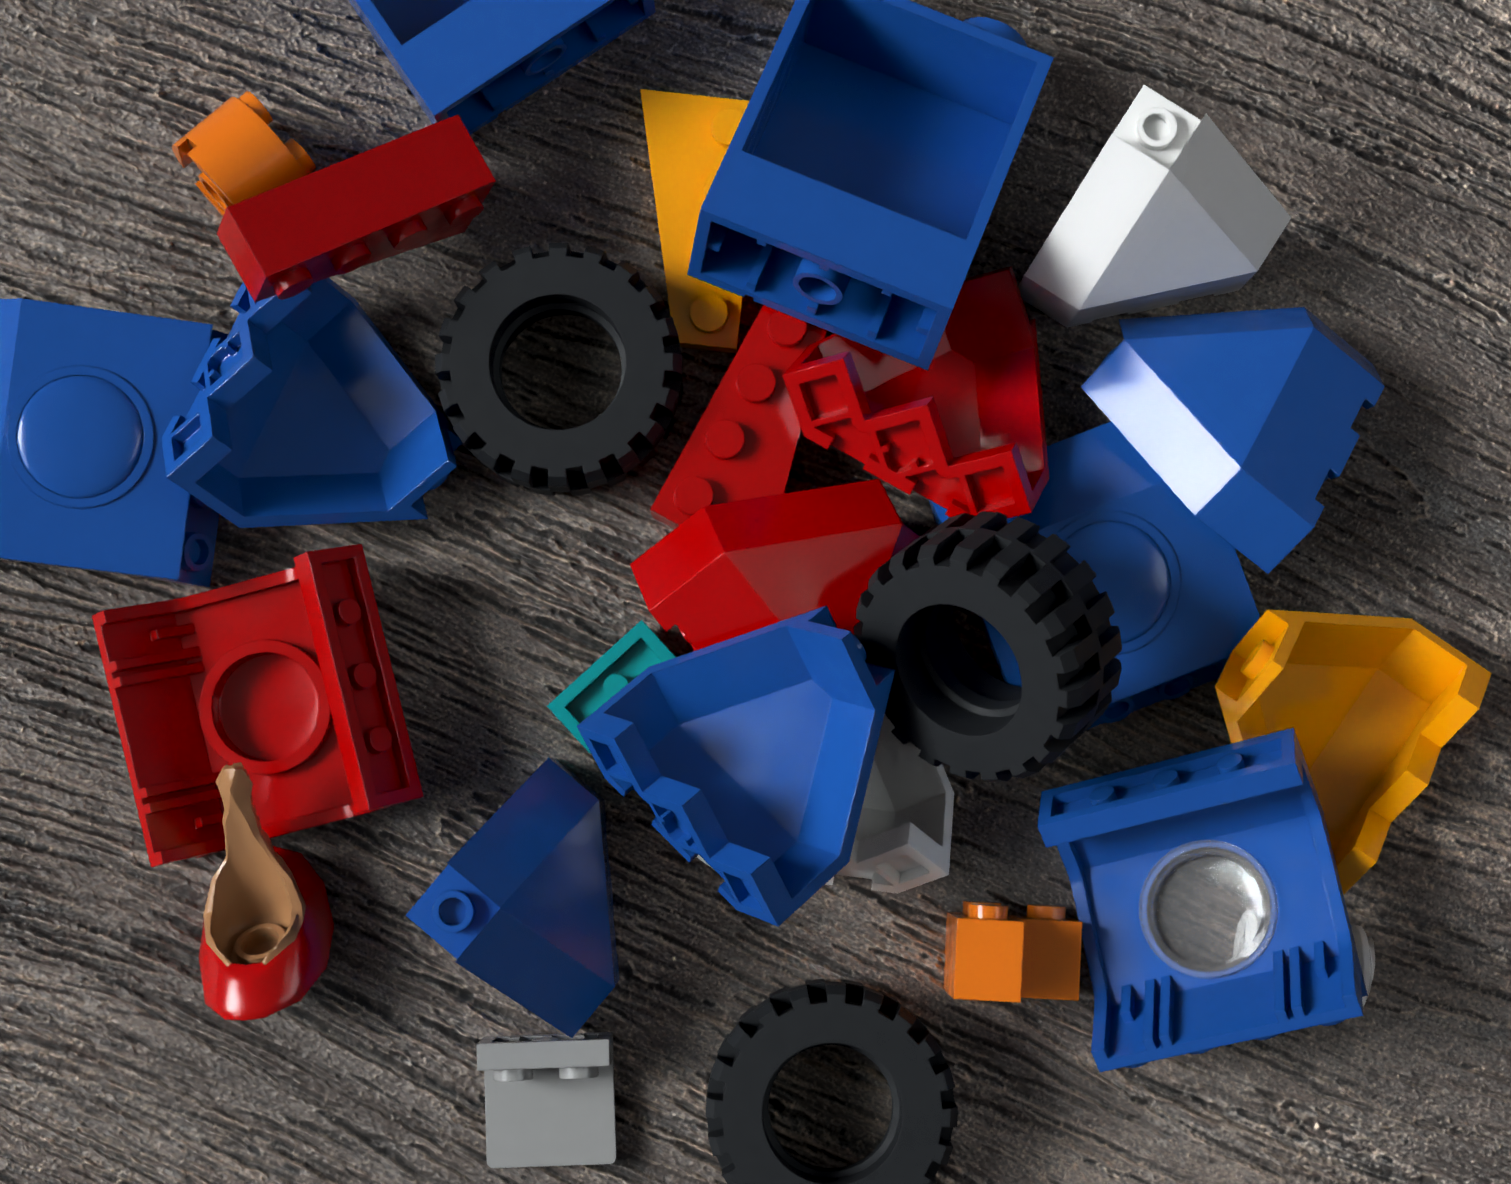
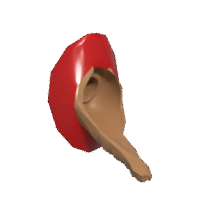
[199,762,334,1021]

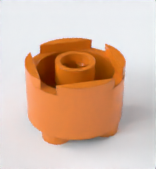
[172,91,316,216]

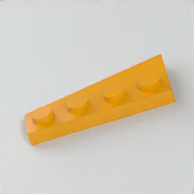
[640,89,749,353]

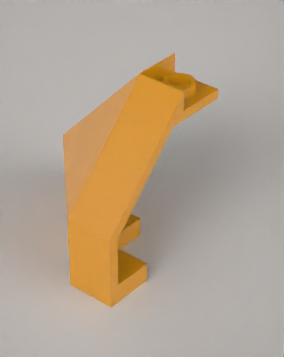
[1215,609,1492,895]

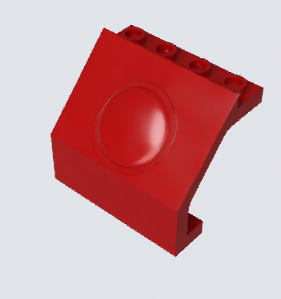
[92,544,424,867]

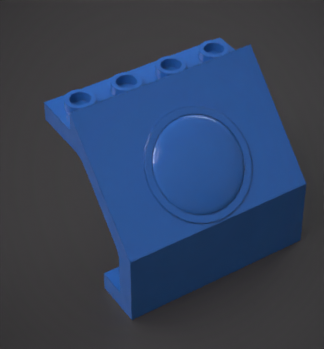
[0,298,228,587]
[929,422,1260,730]

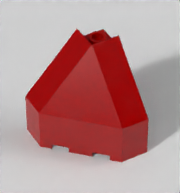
[782,266,1050,518]
[630,479,920,651]

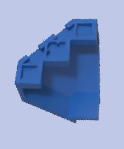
[161,278,463,528]
[1081,307,1385,574]
[577,605,895,927]
[405,757,620,1038]

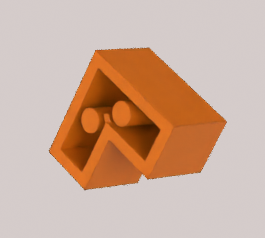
[943,901,1082,1003]

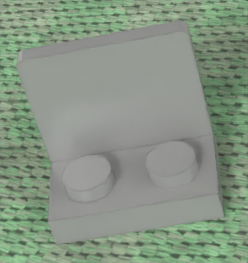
[476,1032,617,1168]

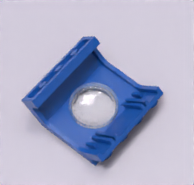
[1037,728,1368,1072]

